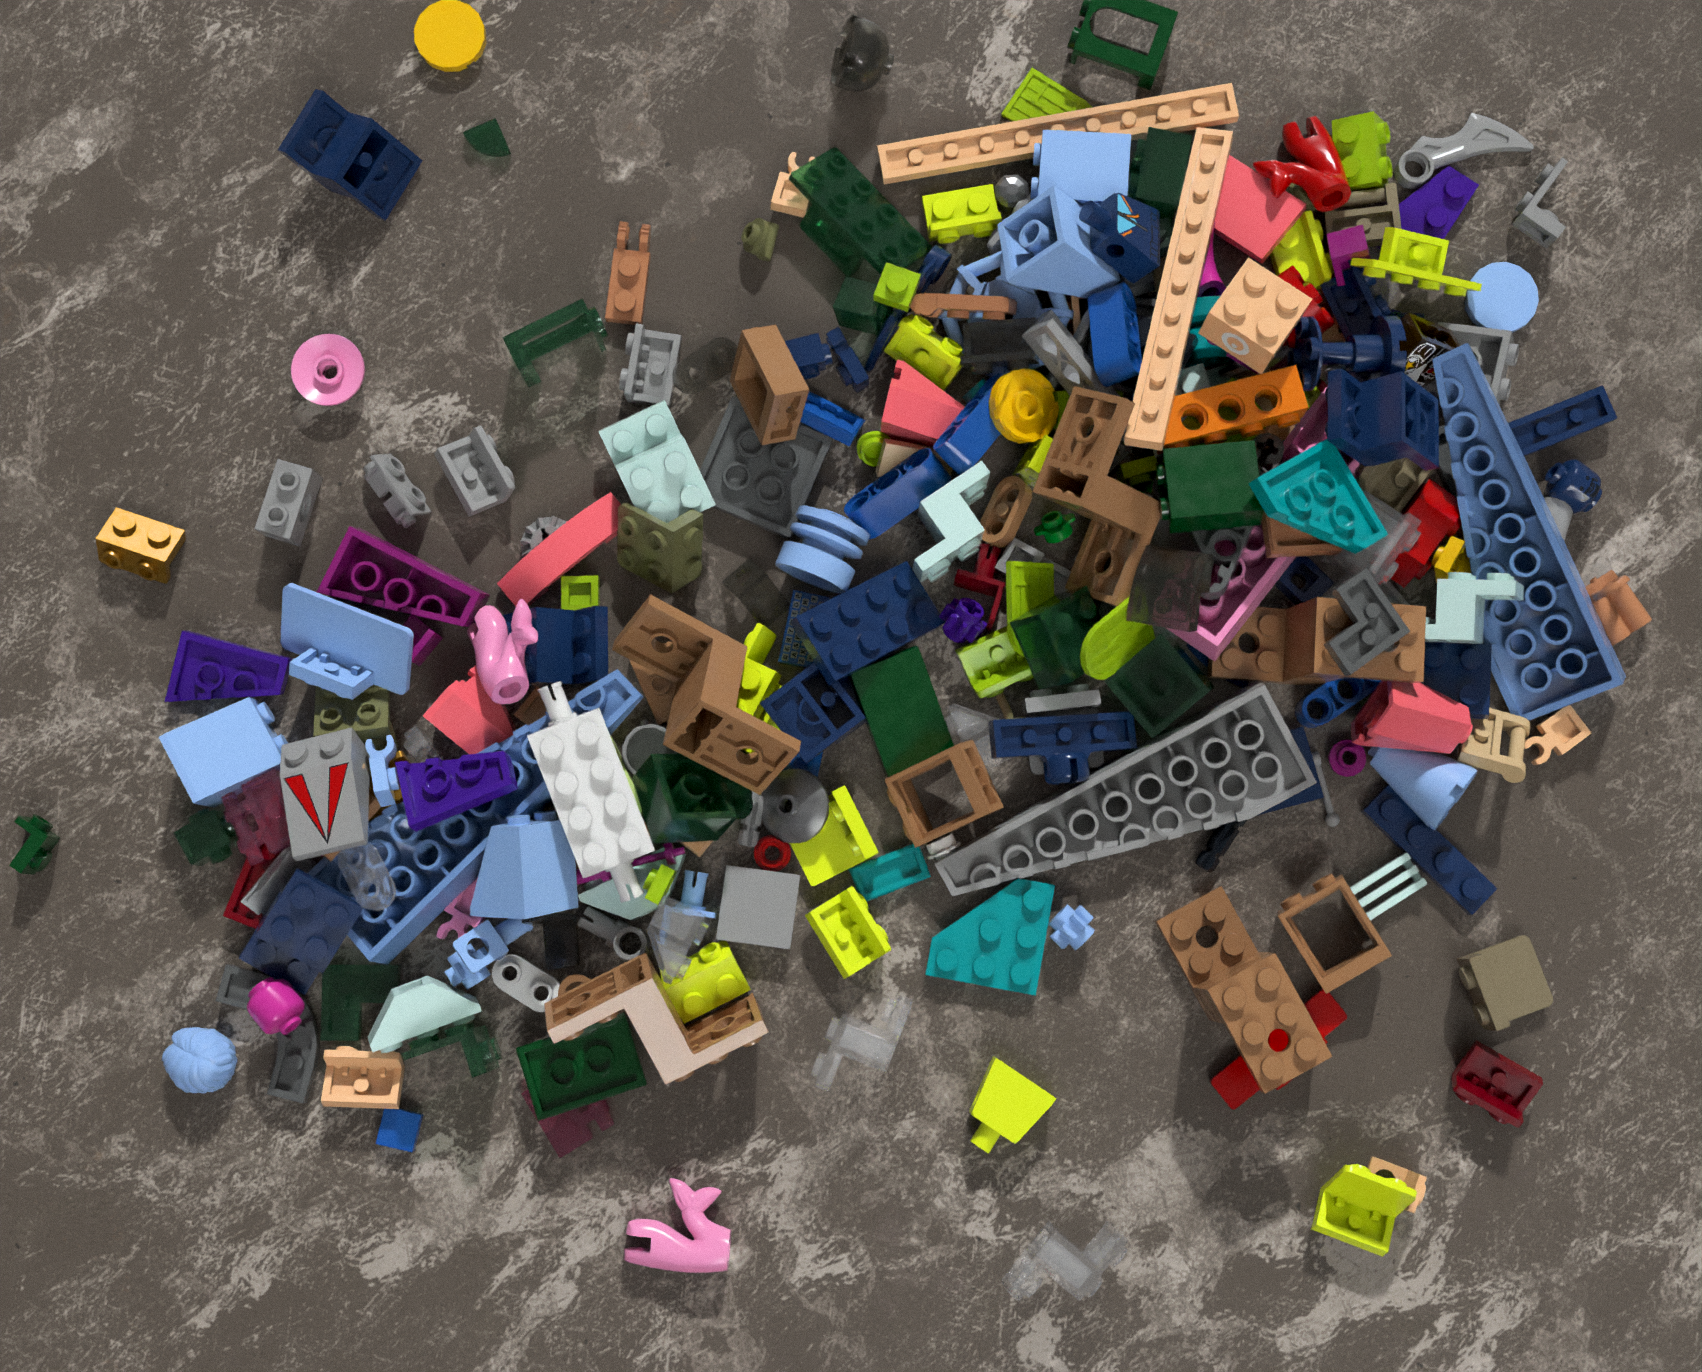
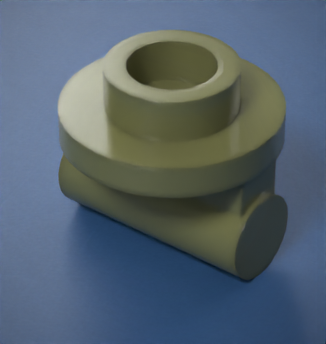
[741,218,780,261]

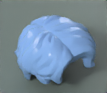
[162,1027,237,1094]

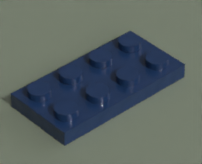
[790,561,945,686]

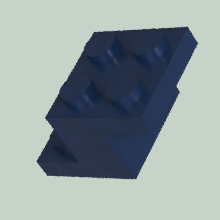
[278,89,423,221]
[1325,368,1439,471]
[502,606,608,689]
[760,662,866,764]
[239,868,364,995]

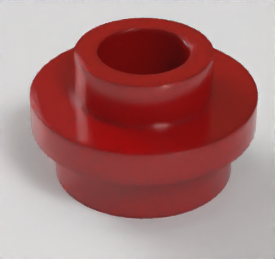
[754,835,791,872]

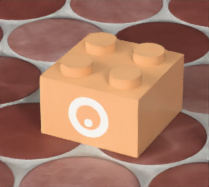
[1198,257,1312,375]

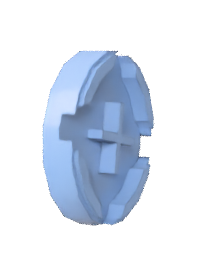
[1464,262,1539,333]

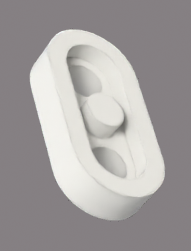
[492,954,560,1012]

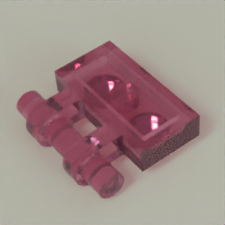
[221,769,291,866]
[521,1090,615,1158]

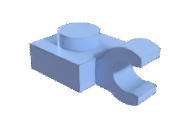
[365,735,400,807]

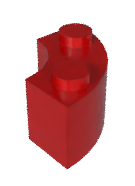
[1368,479,1461,588]

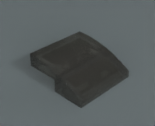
[1126,545,1214,632]

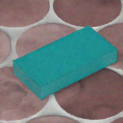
[849,844,931,902]

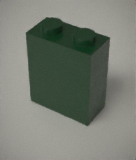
[1156,440,1264,533]

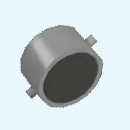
[622,720,679,786]

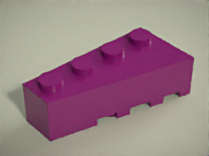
[317,526,490,627]

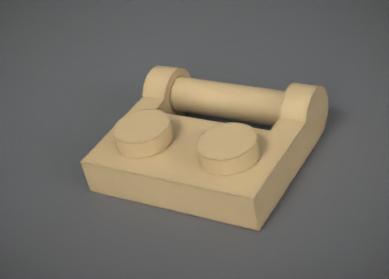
[1457,708,1530,783]

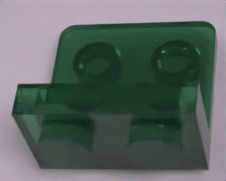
[401,1021,502,1078]

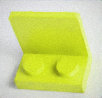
[790,785,879,886]

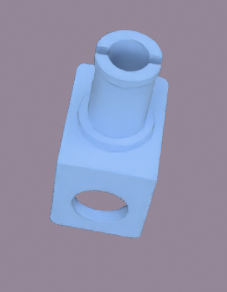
[658,870,717,949]
[452,918,533,974]

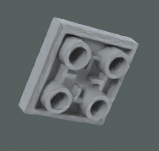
[716,865,800,949]

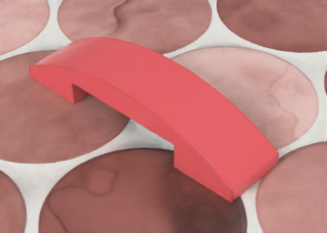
[497,492,621,607]

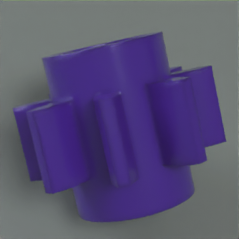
[939,598,987,643]

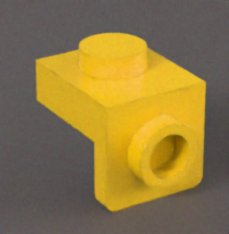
[1432,536,1472,583]

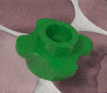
[1033,511,1076,543]

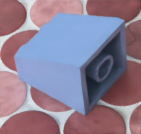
[1031,129,1131,206]
[997,186,1120,299]
[159,697,288,808]
[470,810,579,919]

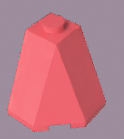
[881,360,965,447]
[423,665,516,754]
[1351,680,1473,754]

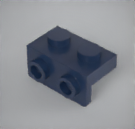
[1320,260,1392,340]

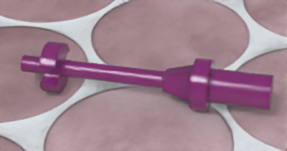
[576,842,686,885]

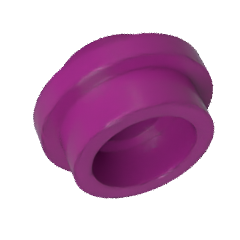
[1328,740,1366,777]

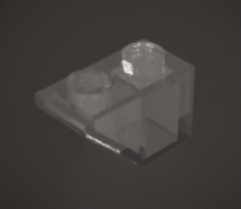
[944,704,1016,771]
[647,894,709,985]

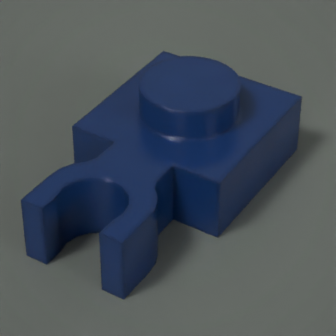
[826,326,869,393]

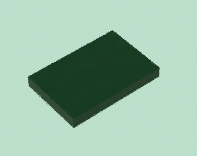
[849,646,954,777]
[516,1012,648,1121]

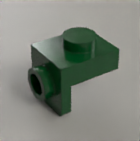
[9,814,60,875]

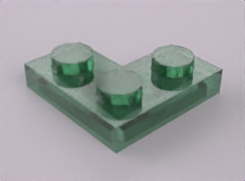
[320,964,401,1041]

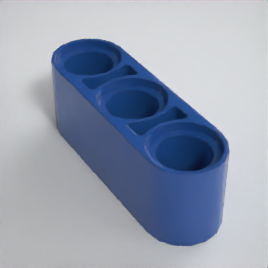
[1088,282,1142,387]
[933,373,1003,475]
[844,448,951,540]
[1295,677,1381,728]

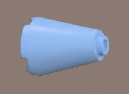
[1368,747,1478,831]

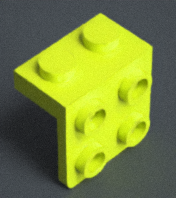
[1311,1164,1417,1257]

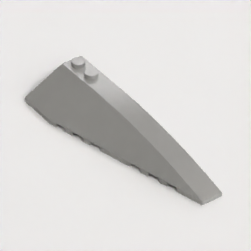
[934,681,1317,896]

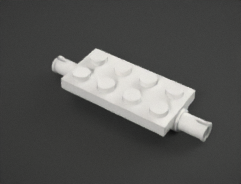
[527,681,655,902]

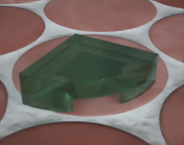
[463,118,511,157]

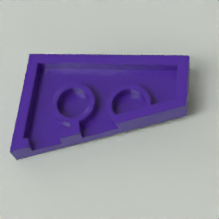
[1373,166,1479,251]
[164,630,293,702]

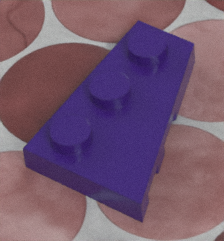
[395,751,518,832]

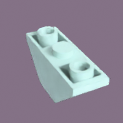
[578,847,686,920]
[368,975,482,1053]

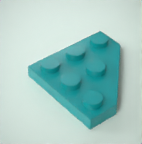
[1248,438,1388,554]
[925,878,1055,996]

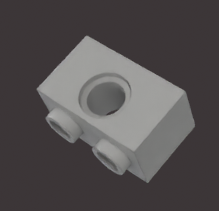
[254,459,323,547]

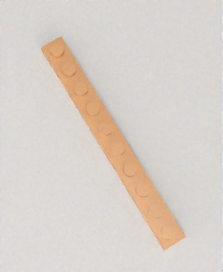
[877,83,1239,185]
[1124,127,1233,451]

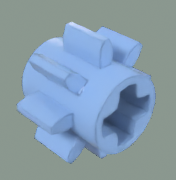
[1049,904,1095,950]
[444,943,491,990]

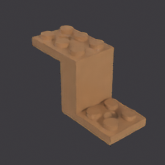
[1032,386,1161,607]
[612,594,801,795]
[1207,597,1426,686]
[1155,886,1333,1094]
[544,952,769,1085]

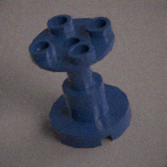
[1287,316,1407,391]

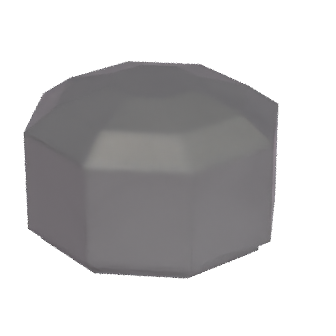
[994,174,1029,212]

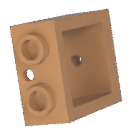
[730,325,809,445]
[885,739,1004,848]
[1277,873,1392,994]

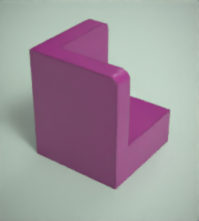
[1326,225,1371,287]
[402,614,443,667]

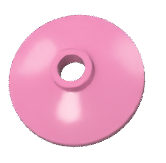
[291,334,365,406]

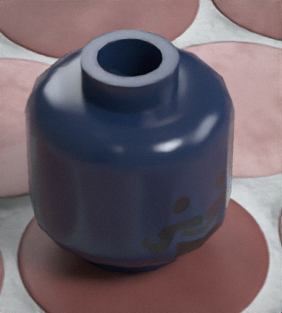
[1545,459,1602,514]

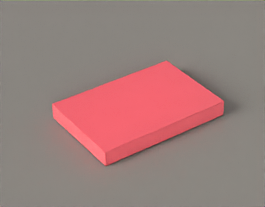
[1174,155,1306,264]

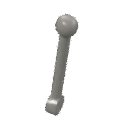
[1311,751,1340,827]

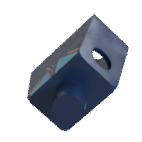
[1079,193,1160,284]

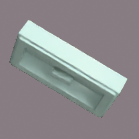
[1350,852,1427,920]

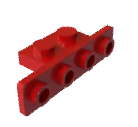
[1210,989,1347,1110]

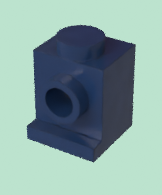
[785,333,833,380]
[1275,556,1334,605]

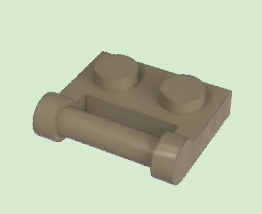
[1324,182,1402,252]

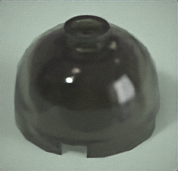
[830,15,894,92]

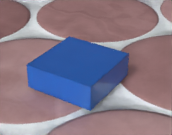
[376,1108,424,1152]

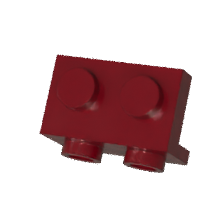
[1452,1040,1543,1128]

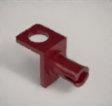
[953,543,1005,631]

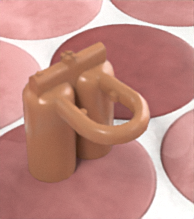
[1585,570,1652,646]

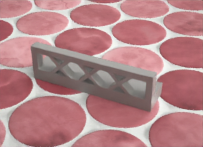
[1022,310,1127,446]

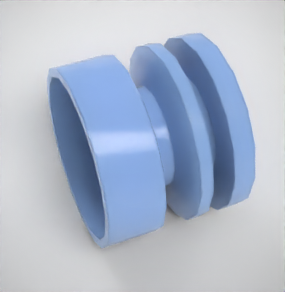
[775,505,870,594]

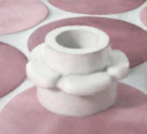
[926,832,961,861]

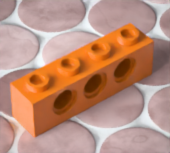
[1157,365,1309,455]

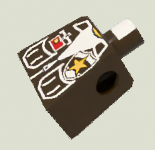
[1399,312,1460,388]

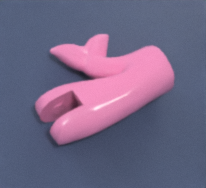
[467,599,538,705]
[624,1178,731,1273]

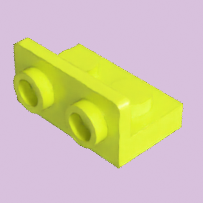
[922,184,1002,244]
[1270,210,1334,290]

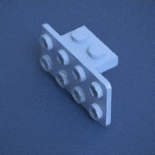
[280,583,414,700]

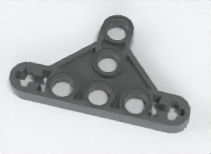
[1152,433,1284,600]

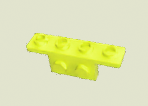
[1350,227,1482,297]
[736,623,782,719]

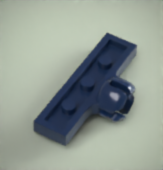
[988,711,1137,785]

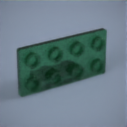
[789,147,932,277]

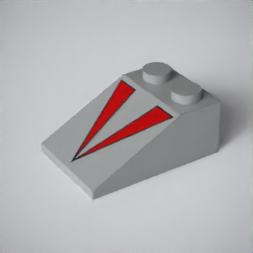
[280,728,370,861]

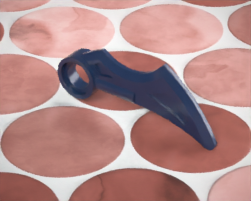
[864,244,952,372]

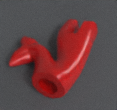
[1253,115,1351,212]

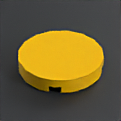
[414,0,486,72]
[989,369,1059,444]

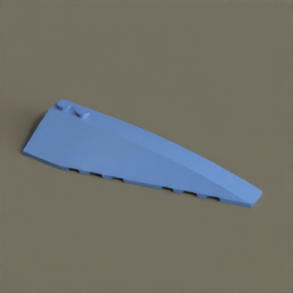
[1432,343,1626,720]
[307,669,644,965]

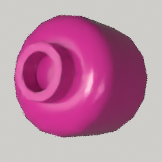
[247,977,305,1035]

